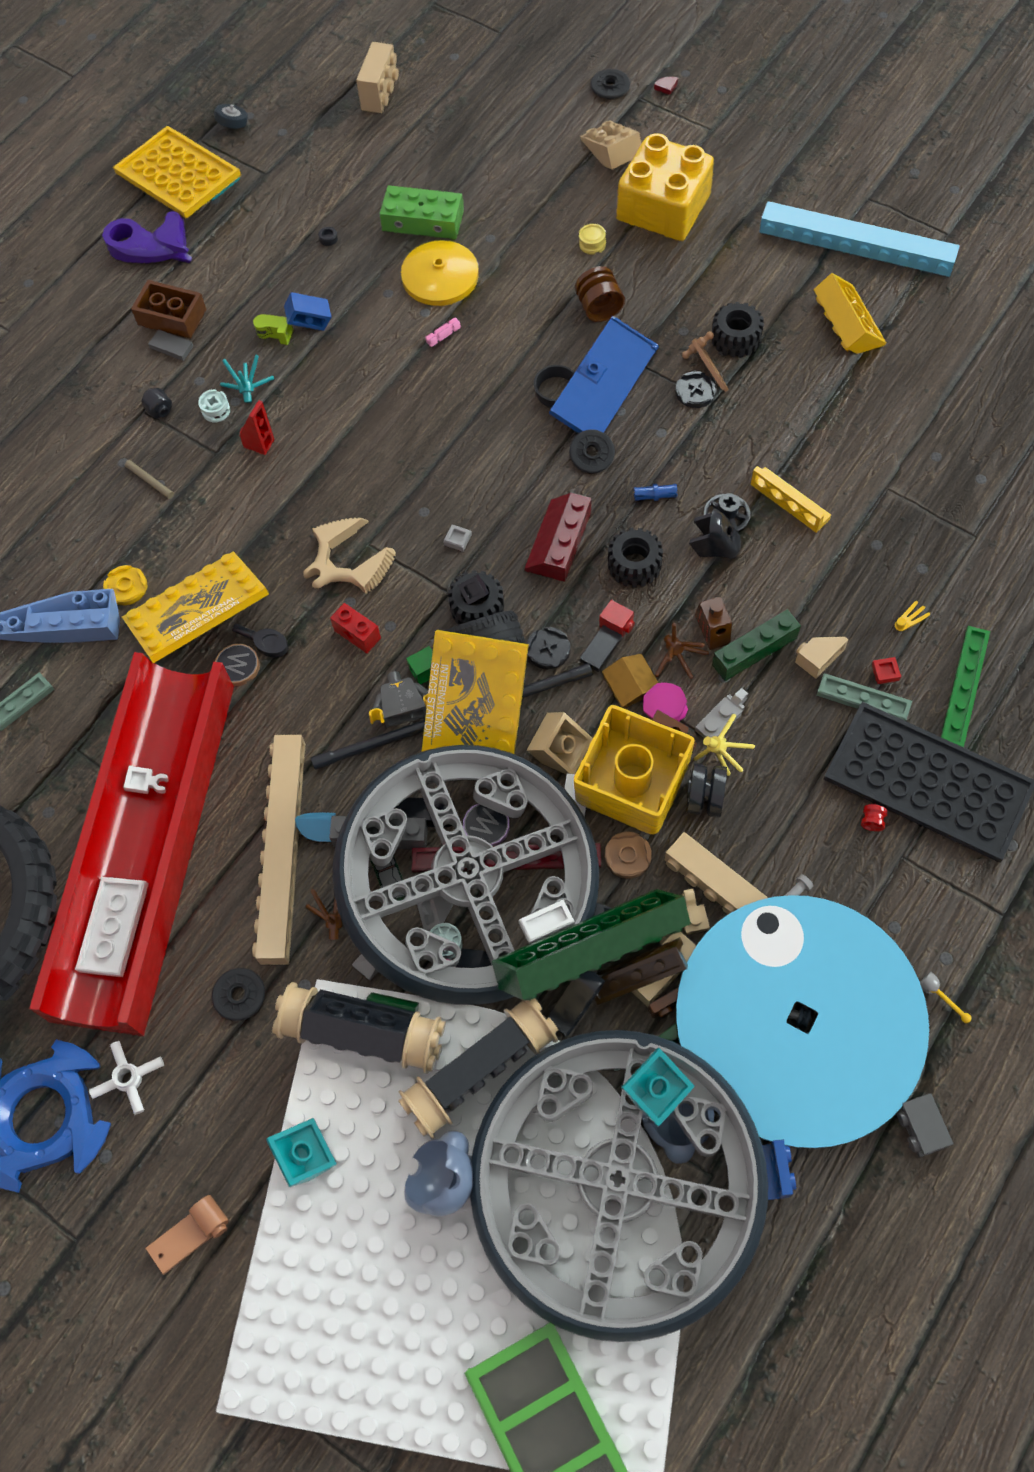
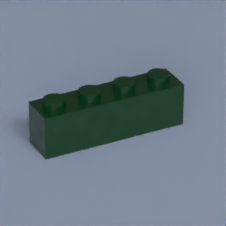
[712,609,801,681]

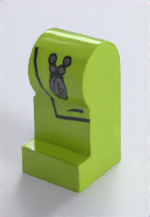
[253,314,294,345]

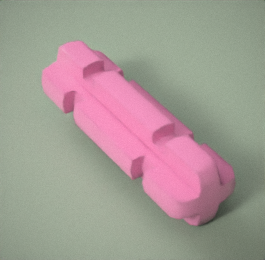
[426,318,461,347]

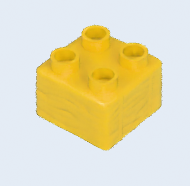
[616,134,714,241]
[574,705,694,834]

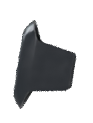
[689,508,741,559]

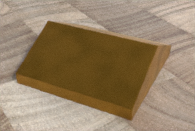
[602,654,658,708]

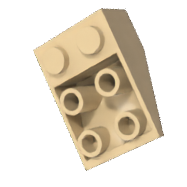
[580,121,641,169]

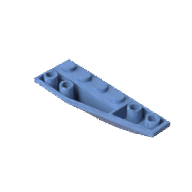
[0,589,120,643]

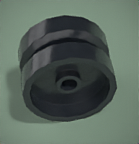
[687,763,727,818]

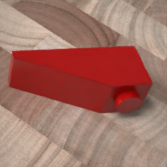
[239,400,275,455]

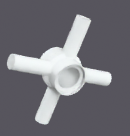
[89,1041,164,1115]

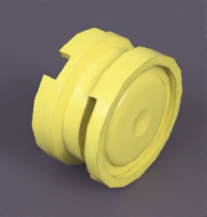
[579,224,606,255]

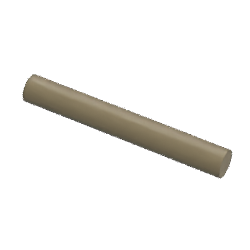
[125,460,174,499]

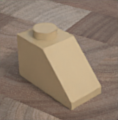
[795,637,848,679]

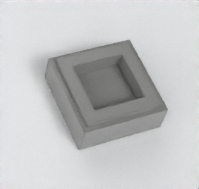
[443,524,472,552]

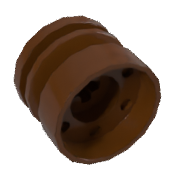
[575,266,625,322]

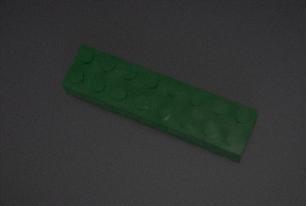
[492,889,691,1001]

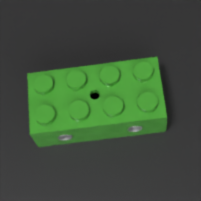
[380,185,464,239]

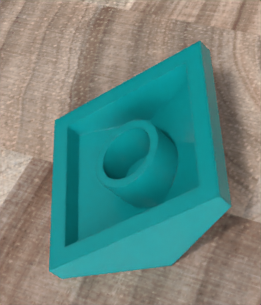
[621,1048,695,1126]
[266,1118,337,1187]

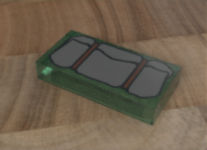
[371,855,405,901]

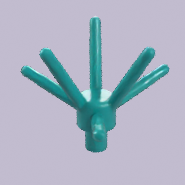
[220,355,274,403]

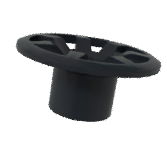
[704,493,750,532]

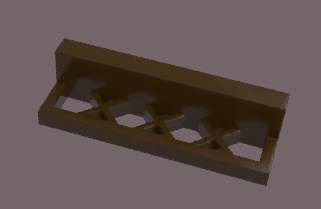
[595,937,688,1005]

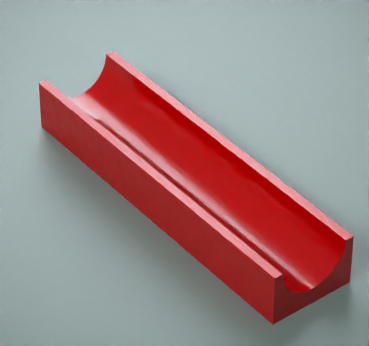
[29,652,234,1036]

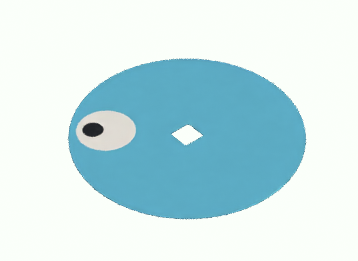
[676,895,929,1148]

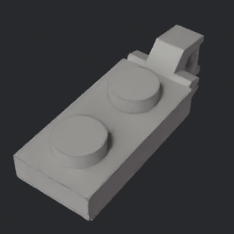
[695,688,749,738]

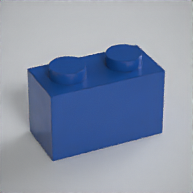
[284,292,331,331]

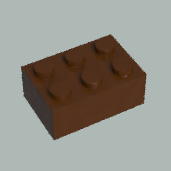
[131,280,207,339]

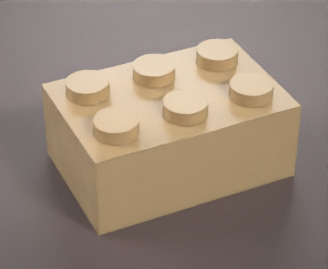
[356,42,399,113]

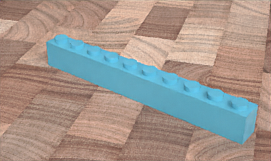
[759,201,960,277]

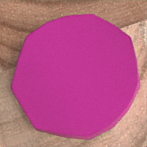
[643,683,688,721]

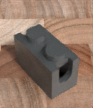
[897,1093,954,1158]

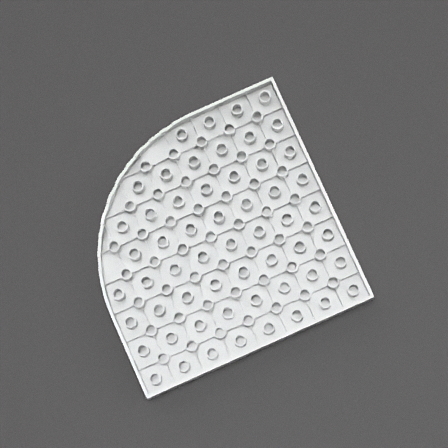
[216,979,684,1472]

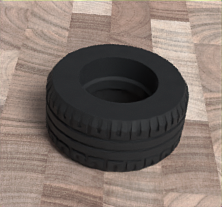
[444,610,525,644]

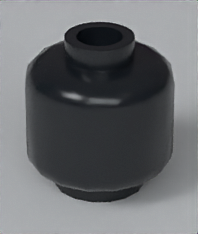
[141,388,172,418]

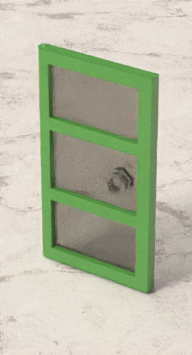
[464,1323,628,1472]

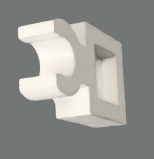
[124,766,168,794]

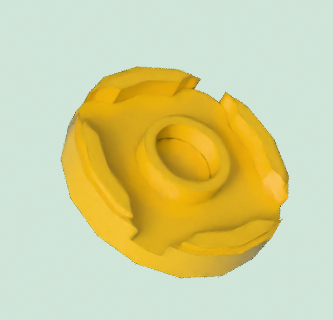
[103,565,148,606]

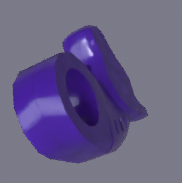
[102,211,192,263]

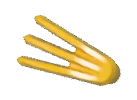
[895,601,930,631]

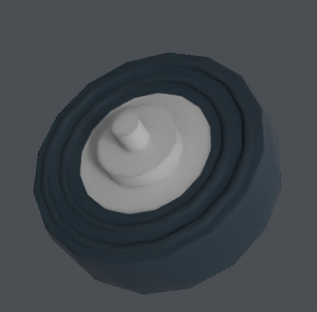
[214,104,248,129]

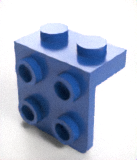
[762,1139,796,1200]

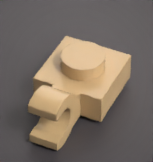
[682,889,710,935]

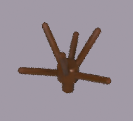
[655,623,709,679]
[305,889,342,940]

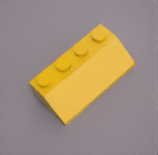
[814,273,886,354]

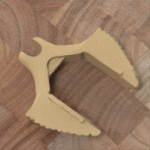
[303,518,396,594]

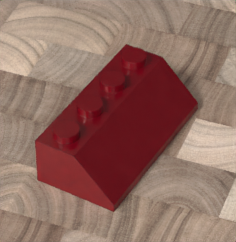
[524,493,591,582]

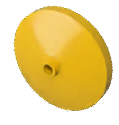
[401,241,479,306]

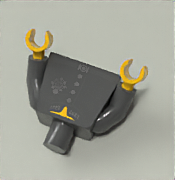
[369,671,428,728]

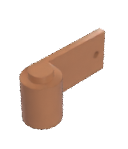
[146,1195,229,1275]

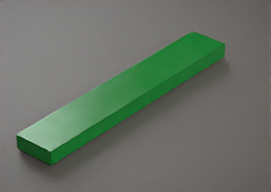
[941,626,990,748]

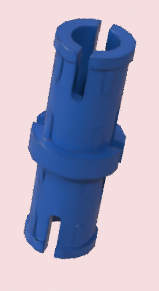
[634,484,678,501]

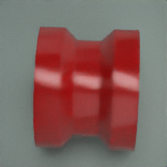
[861,804,887,831]

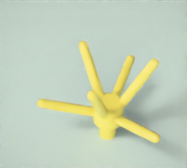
[694,714,755,776]

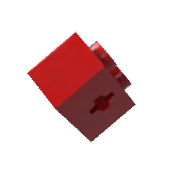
[330,603,381,653]

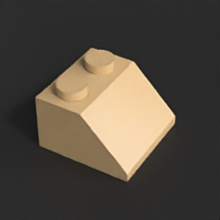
[527,712,593,775]

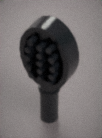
[232,624,289,658]

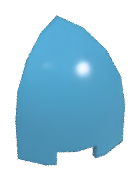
[295,813,336,842]

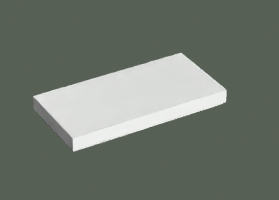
[75,877,148,977]

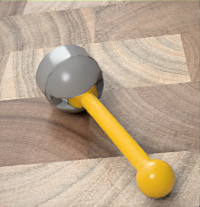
[920,972,971,1023]

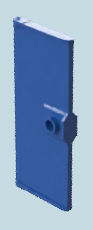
[549,316,659,433]

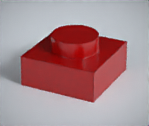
[871,657,901,684]

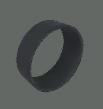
[534,365,575,408]

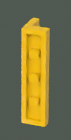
[750,466,831,533]

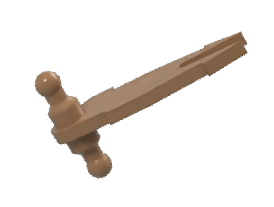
[682,331,729,392]

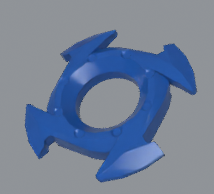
[0,1040,111,1193]

